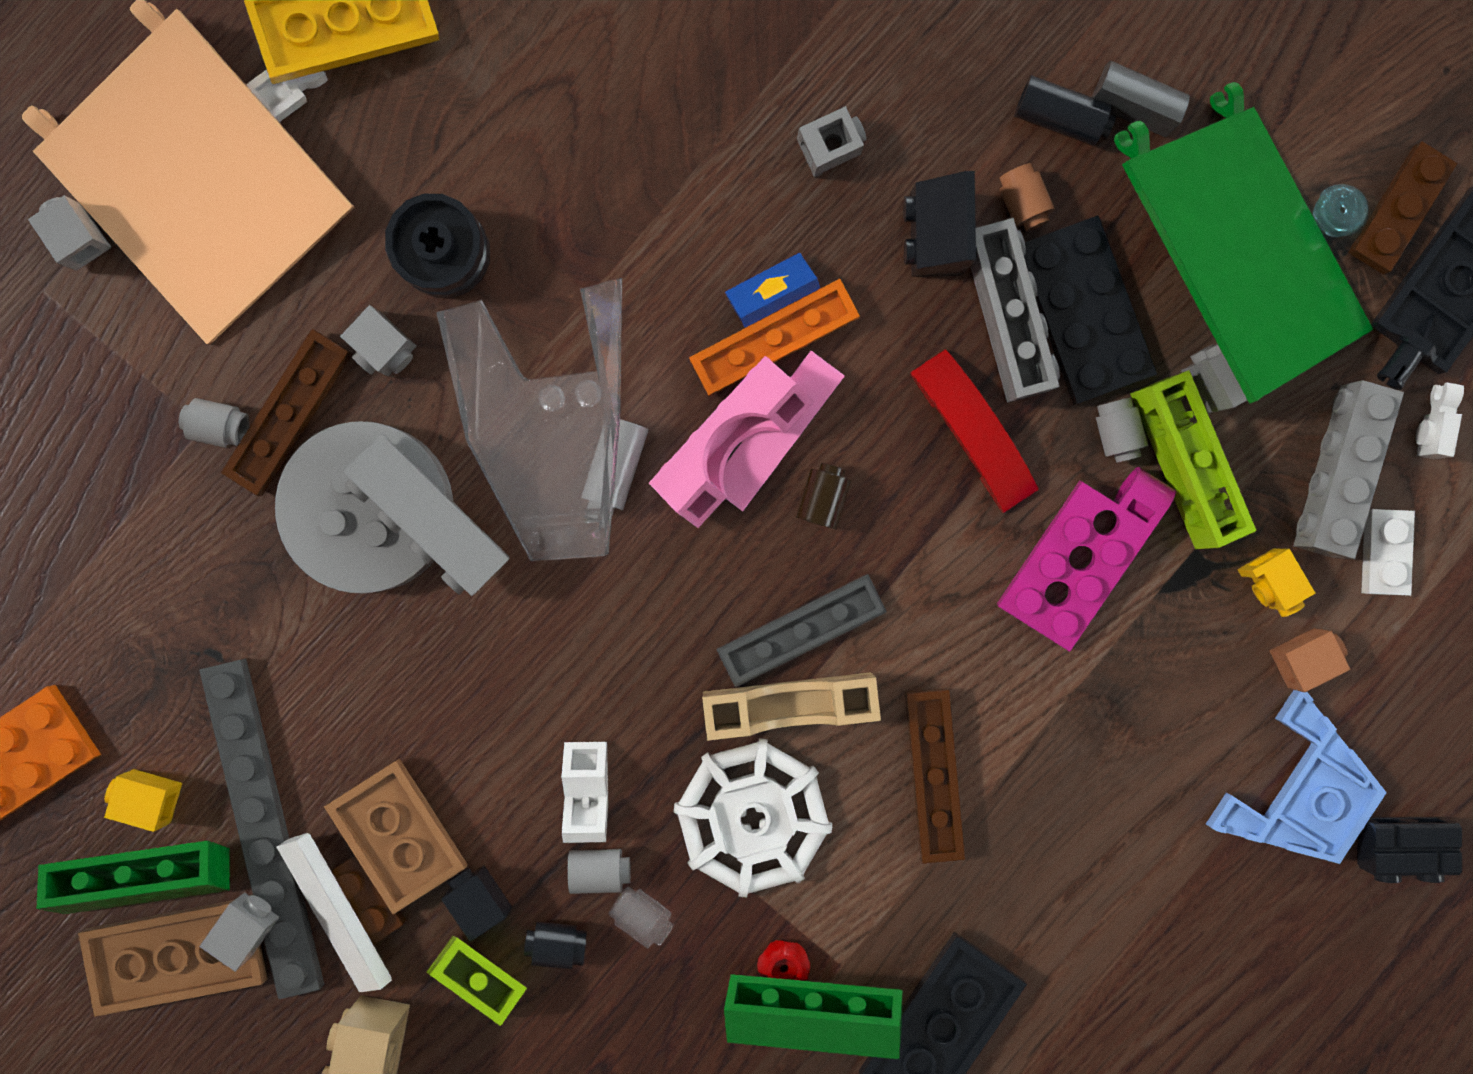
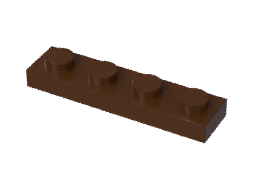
[221,329,353,496]
[905,688,965,864]

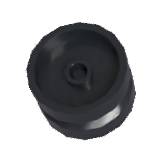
[385,193,490,298]

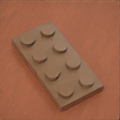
[78,900,268,1017]

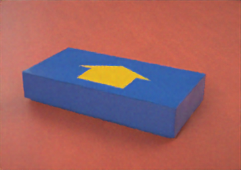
[725,253,820,328]

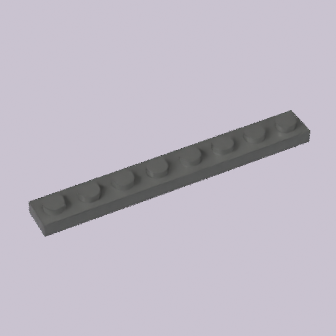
[199,658,325,1000]

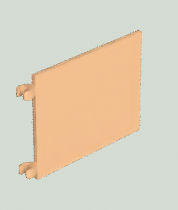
[22,0,355,345]

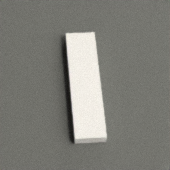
[277,833,392,992]

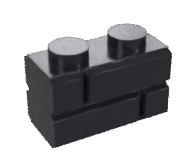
[1357,817,1462,883]

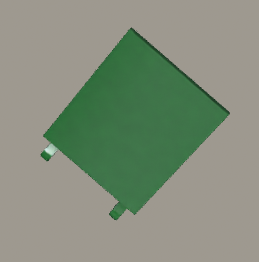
[1114,82,1374,404]

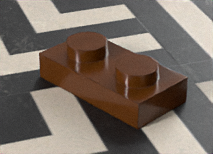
[331,855,407,945]

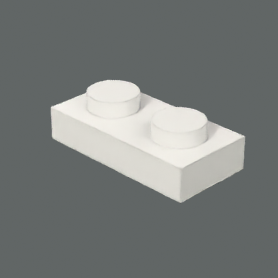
[1361,509,1415,596]

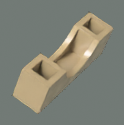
[702,672,881,741]

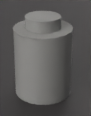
[568,849,631,894]

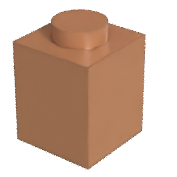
[1269,628,1351,693]

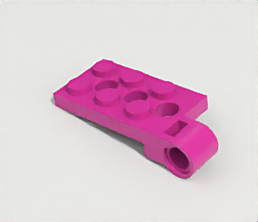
[997,467,1176,652]

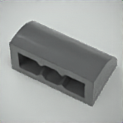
[1092,60,1190,137]

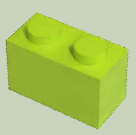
[427,936,527,1026]

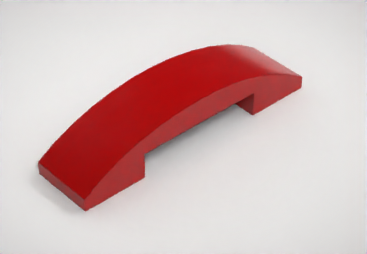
[910,349,1039,513]

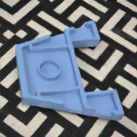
[1206,690,1387,864]

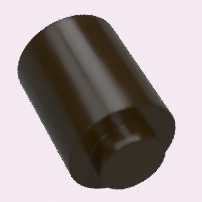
[796,463,851,530]

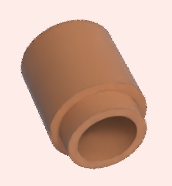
[999,163,1055,232]

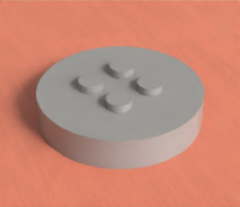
[275,421,453,593]

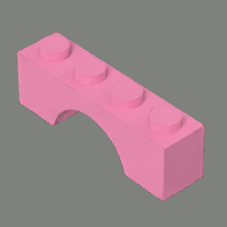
[649,356,815,528]

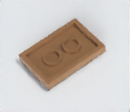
[324,758,468,914]

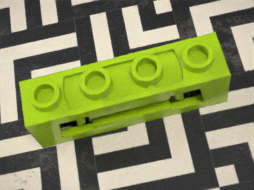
[1130,370,1257,549]

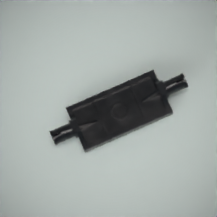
[1371,186,1473,390]

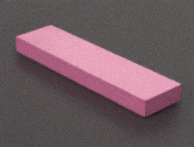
[723,351,844,512]

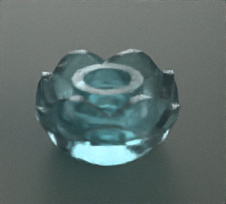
[1313,184,1368,237]

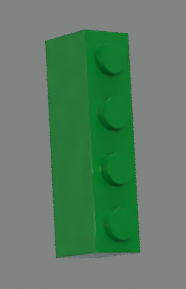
[36,841,230,914]
[724,974,903,1059]

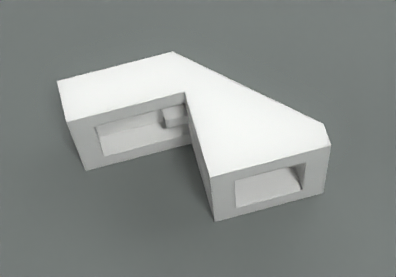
[561,742,608,843]

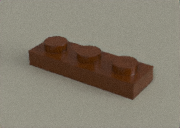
[1348,141,1458,275]

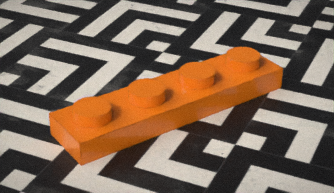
[689,279,860,397]

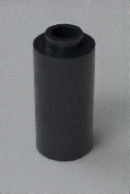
[1014,75,1116,146]

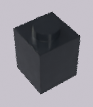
[441,865,512,942]

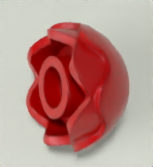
[757,940,811,981]

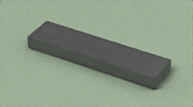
[716,574,887,687]

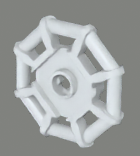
[673,738,833,898]

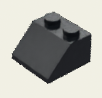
[903,171,976,277]

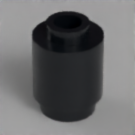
[524,922,587,969]

